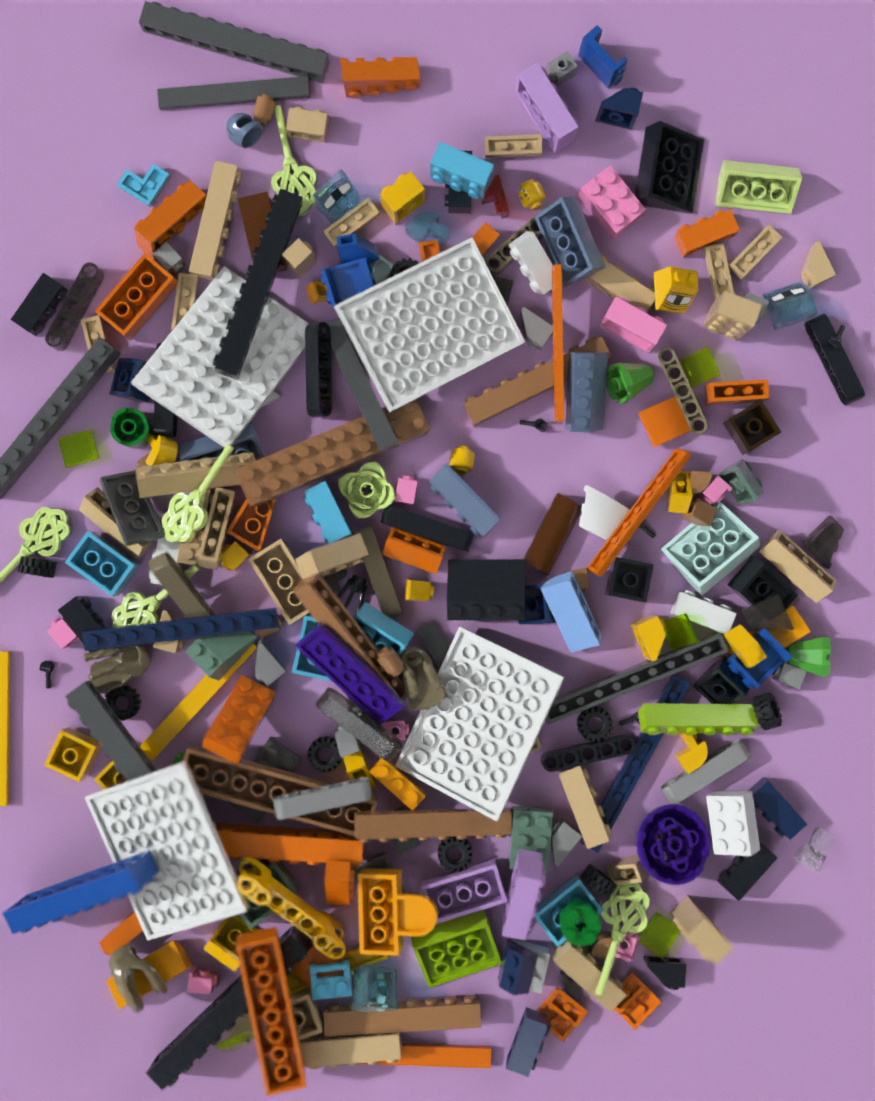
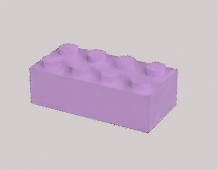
[515,62,579,154]
[502,849,545,940]
[421,859,507,924]

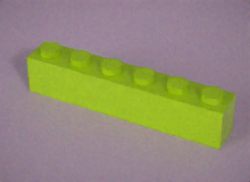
[638,703,760,735]

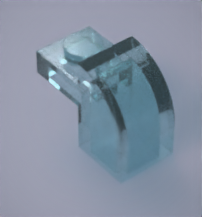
[405,211,449,244]

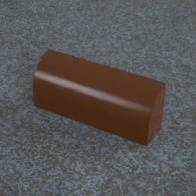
[237,192,287,273]
[523,493,582,576]

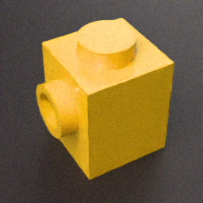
[220,541,252,571]

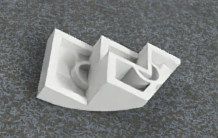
[579,485,630,541]

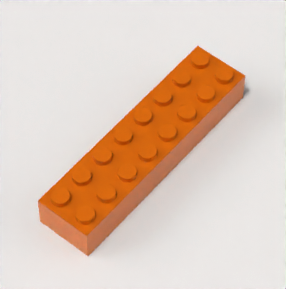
[213,822,365,868]
[236,926,307,1096]

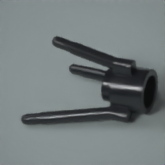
[337,574,368,612]

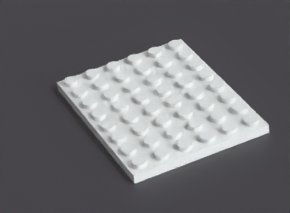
[334,238,525,413]
[131,266,309,448]
[395,627,565,821]
[85,761,249,940]

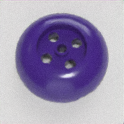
[636,804,710,885]

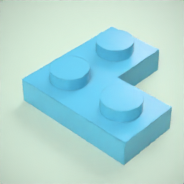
[117,164,171,207]

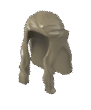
[83,644,151,694]
[400,647,446,711]
[109,944,167,1013]

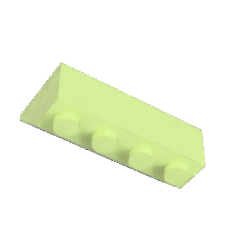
[716,160,802,214]

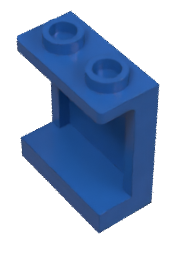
[578,25,628,88]
[320,256,376,308]
[726,628,792,689]

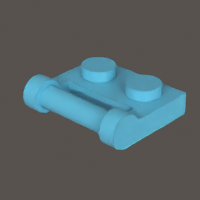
[310,959,352,1000]

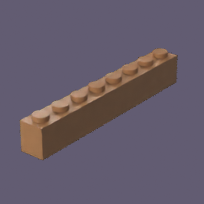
[464,336,612,427]
[293,573,406,701]
[354,808,512,842]
[324,995,481,1037]

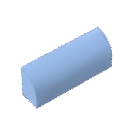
[541,571,601,653]

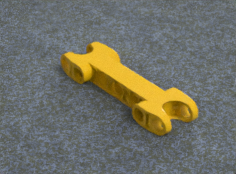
[238,857,346,959]

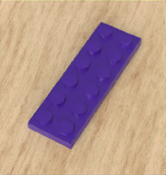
[295,623,406,725]

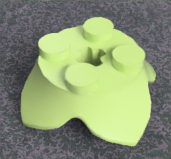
[338,461,395,518]

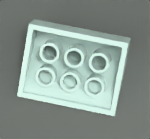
[661,502,760,596]

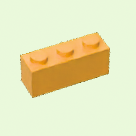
[369,754,426,811]

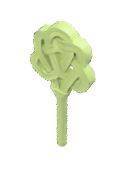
[271,105,317,216]
[162,444,234,543]
[0,507,71,584]
[111,563,200,627]
[595,883,650,997]

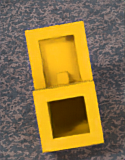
[145,434,178,466]
[674,733,708,774]

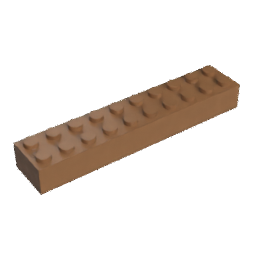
[235,399,430,509]
[183,744,378,836]

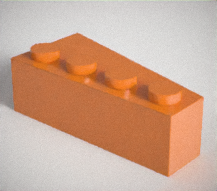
[340,57,421,99]
[134,180,206,261]
[226,498,278,552]

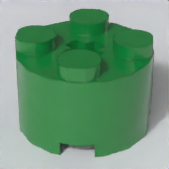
[110,408,154,449]
[559,899,601,946]

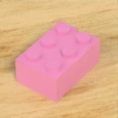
[578,165,646,240]
[599,297,667,353]

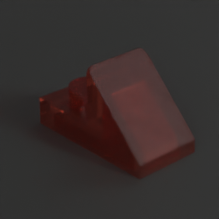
[481,174,509,219]

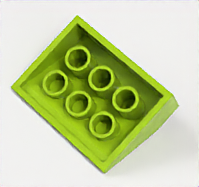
[411,909,502,988]

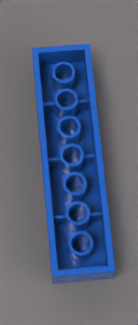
[3,850,159,934]

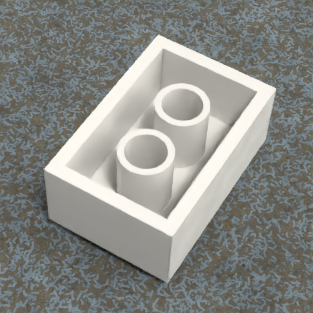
[706,791,760,856]

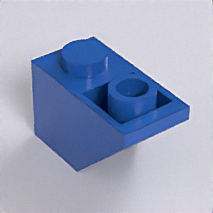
[337,233,380,264]

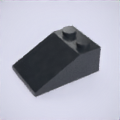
[727,556,798,621]

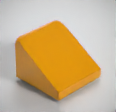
[306,281,328,304]

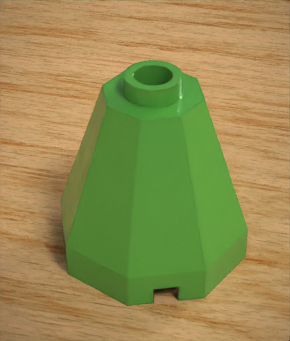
[606,362,654,405]
[784,637,831,677]

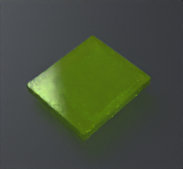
[680,347,721,388]
[58,429,100,468]
[663,613,699,649]
[639,911,681,959]
[215,1032,255,1052]

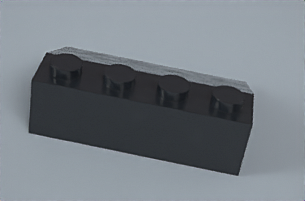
[635,121,704,214]
[447,559,526,620]

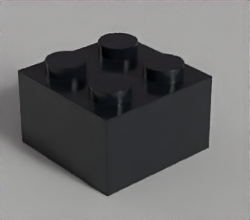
[605,557,654,603]

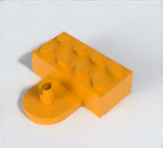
[358,868,438,956]

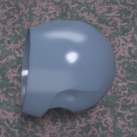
[226,113,263,148]

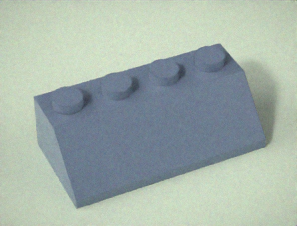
[534,196,606,287]
[565,351,608,432]
[179,421,265,461]
[429,463,501,537]

